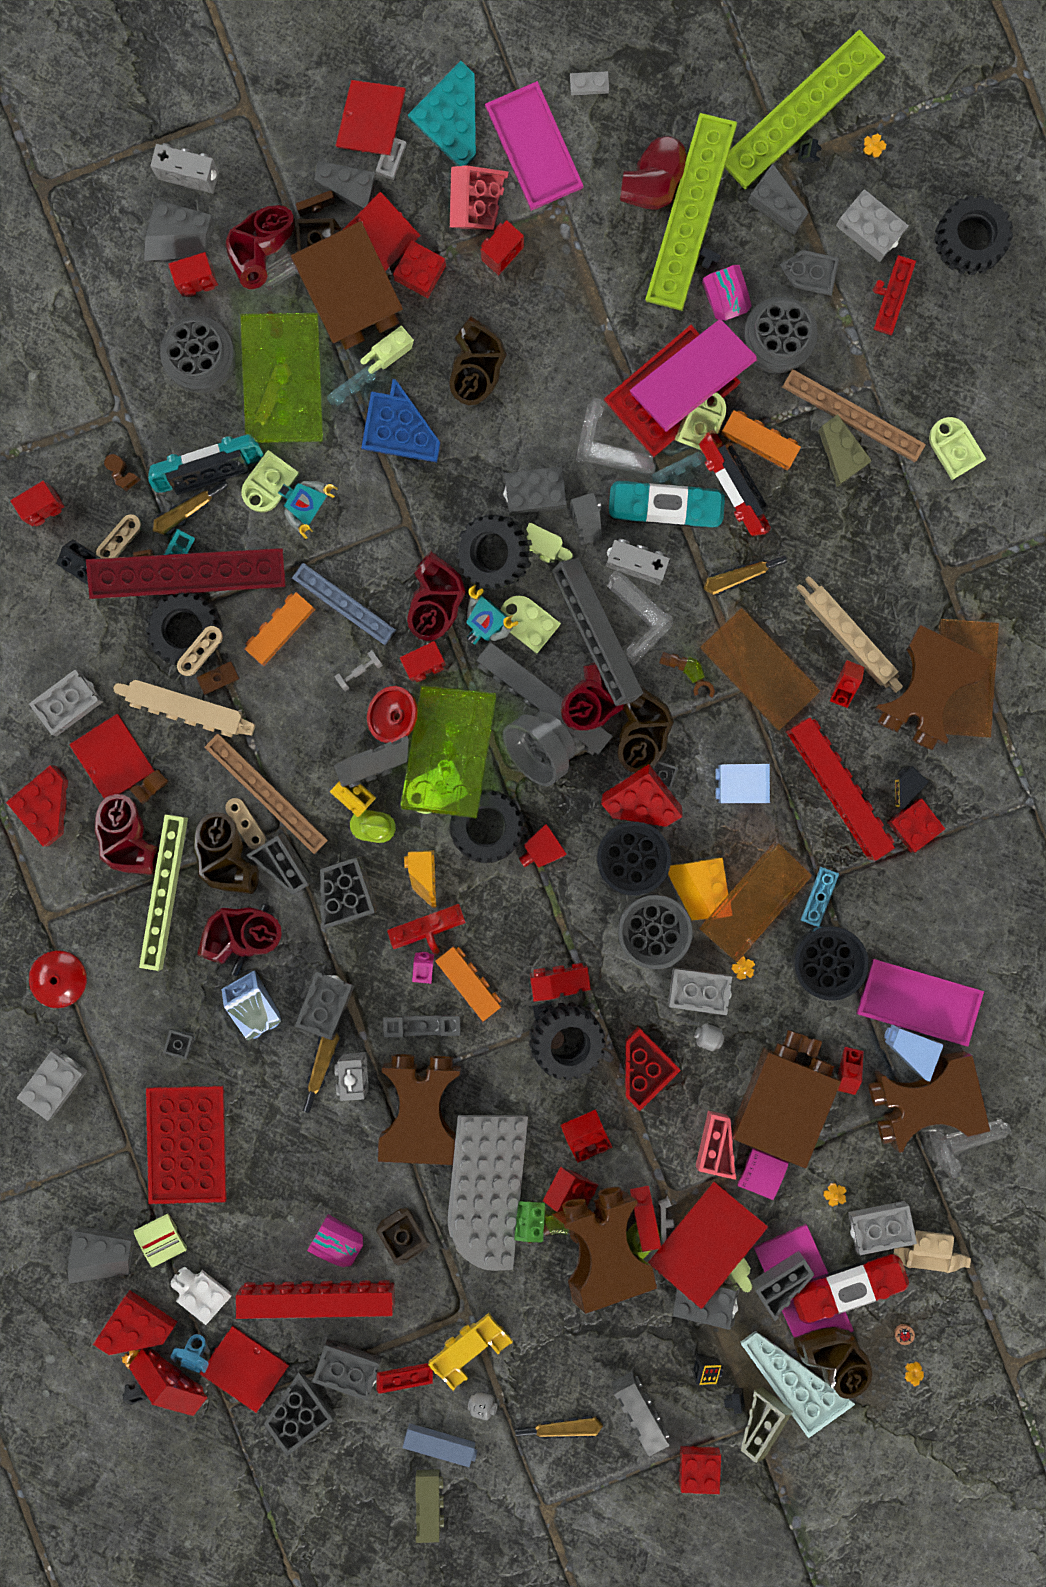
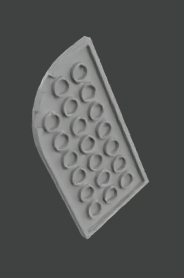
[448,1115,528,1271]

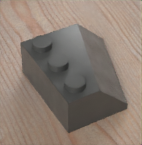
[264,1372,337,1456]

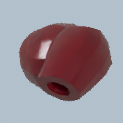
[620,136,686,210]
[225,205,295,289]
[407,551,466,641]
[561,662,624,731]
[95,794,159,875]
[197,907,282,964]

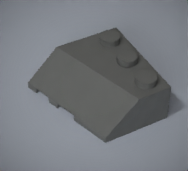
[144,200,215,262]
[334,736,409,788]
[320,856,379,930]
[67,1226,136,1283]

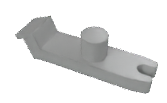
[658,1196,674,1245]

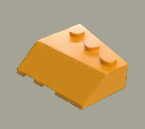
[404,850,436,908]
[668,857,732,920]

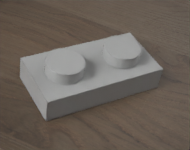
[570,71,609,95]
[375,138,407,180]

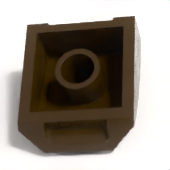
[294,218,341,253]
[376,1208,431,1266]

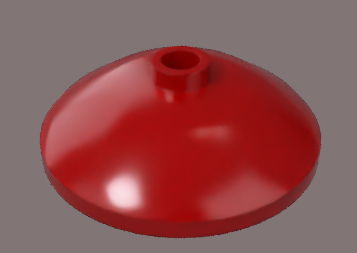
[367,686,418,743]
[29,950,87,1008]

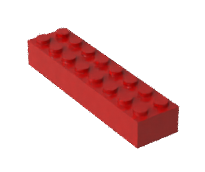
[785,717,895,861]
[236,1280,395,1319]

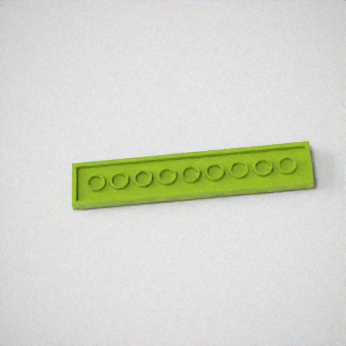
[725,29,885,190]
[645,113,737,311]

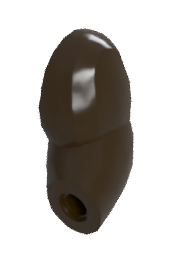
[449,316,507,406]
[617,686,674,773]
[194,812,259,894]
[793,1327,872,1399]

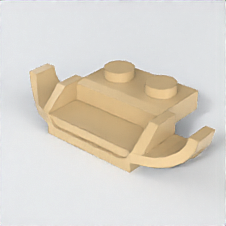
[894,1230,971,1273]

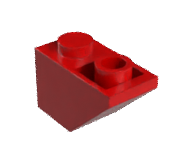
[830,660,865,708]
[837,1047,863,1095]

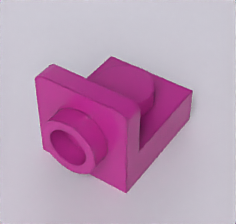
[412,952,434,984]

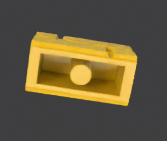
[330,781,376,817]

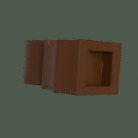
[104,454,141,491]
[130,769,169,805]
[783,1030,822,1058]

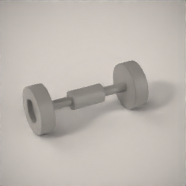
[334,650,383,692]

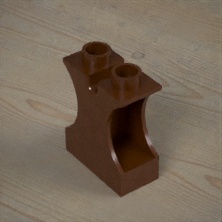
[874,625,991,751]
[868,1050,991,1153]
[378,1054,461,1165]
[552,1186,657,1314]

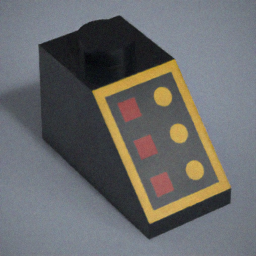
[895,766,929,810]
[692,1353,723,1385]

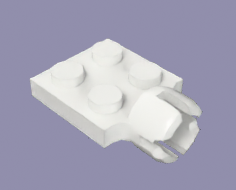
[170,1267,232,1325]

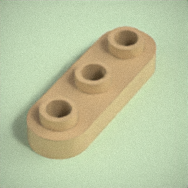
[96,515,142,558]
[177,626,223,676]
[225,798,266,849]

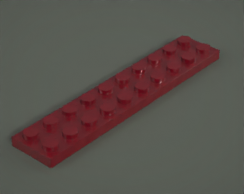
[86,548,285,599]

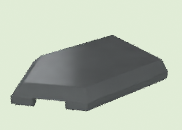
[780,250,840,296]

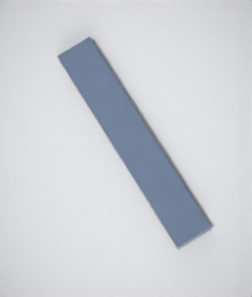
[292,563,396,645]

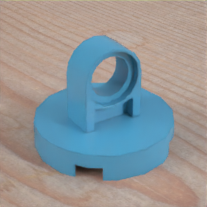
[170,1334,209,1373]

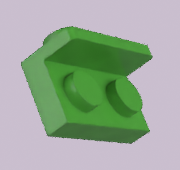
[514,1201,545,1242]

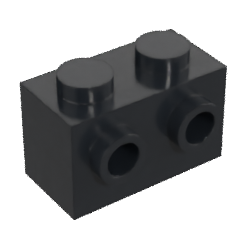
[56,539,100,585]

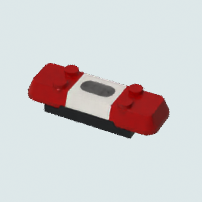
[699,429,771,536]
[792,1254,909,1324]

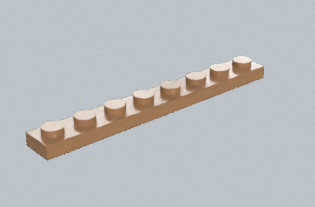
[782,369,926,462]
[205,734,328,854]

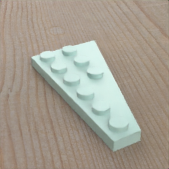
[740,1331,855,1438]

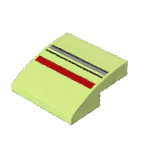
[134,1214,187,1268]

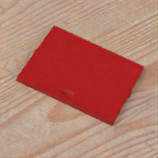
[336,80,406,155]
[343,192,421,271]
[69,714,155,799]
[200,1326,289,1413]

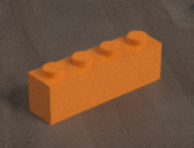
[721,410,801,471]
[245,592,316,666]
[435,946,502,1021]

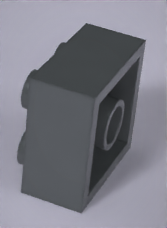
[653,761,678,790]
[163,1029,195,1060]

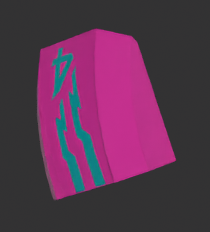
[702,265,752,320]
[307,1214,363,1268]

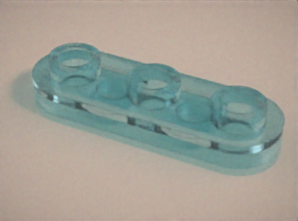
[327,364,377,406]
[651,451,706,484]

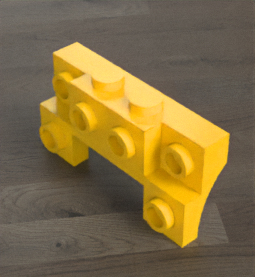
[428,1313,513,1391]

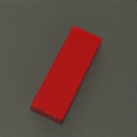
[376,1363,433,1394]

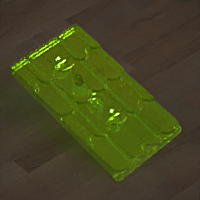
[240,313,323,443]
[401,686,496,818]

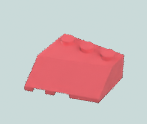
[450,166,509,230]

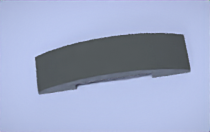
[383,1015,461,1037]

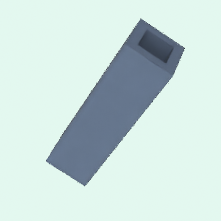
[403,1423,478,1467]

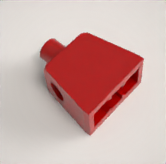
[519,824,567,868]

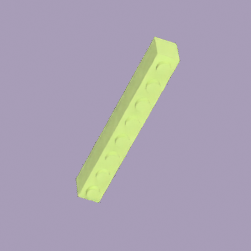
[139,815,188,971]

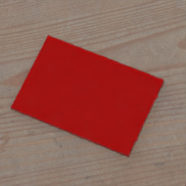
[648,1182,768,1310]

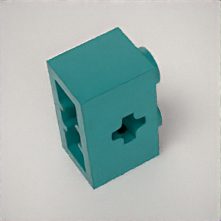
[164,529,195,555]

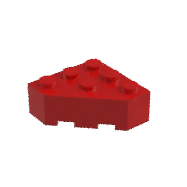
[601,764,682,827]
[6,765,68,847]
[530,963,591,1002]
[625,1026,681,1111]
[93,1290,177,1355]
[129,1349,207,1416]

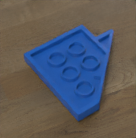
[361,379,440,462]

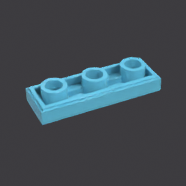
[801,867,839,927]

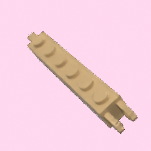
[797,576,903,693]
[114,680,255,737]

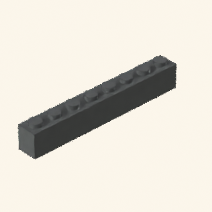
[552,558,643,706]
[476,642,612,755]

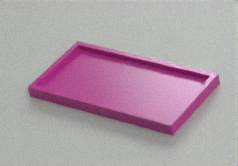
[485,81,583,211]
[630,319,757,432]
[856,959,984,1047]
[754,1224,854,1337]

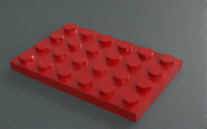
[604,325,741,458]
[146,1085,227,1204]

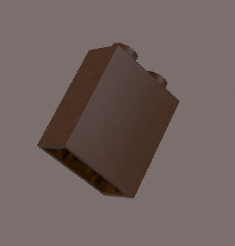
[291,221,403,350]
[731,1043,841,1168]

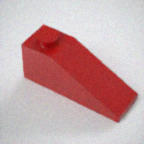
[630,1186,661,1252]

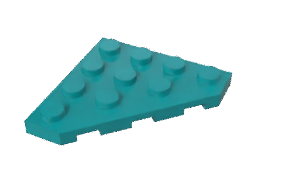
[408,61,476,166]

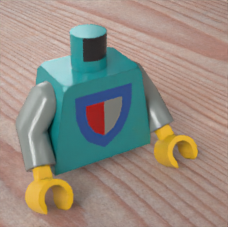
[278,481,338,539]
[466,585,518,644]

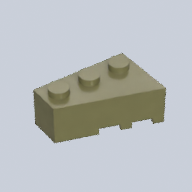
[819,414,871,487]
[741,1387,793,1463]
[416,1469,444,1543]

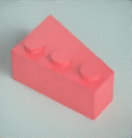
[695,1111,736,1180]

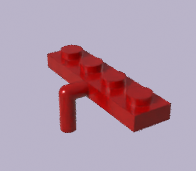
[872,255,916,335]
[387,904,466,954]

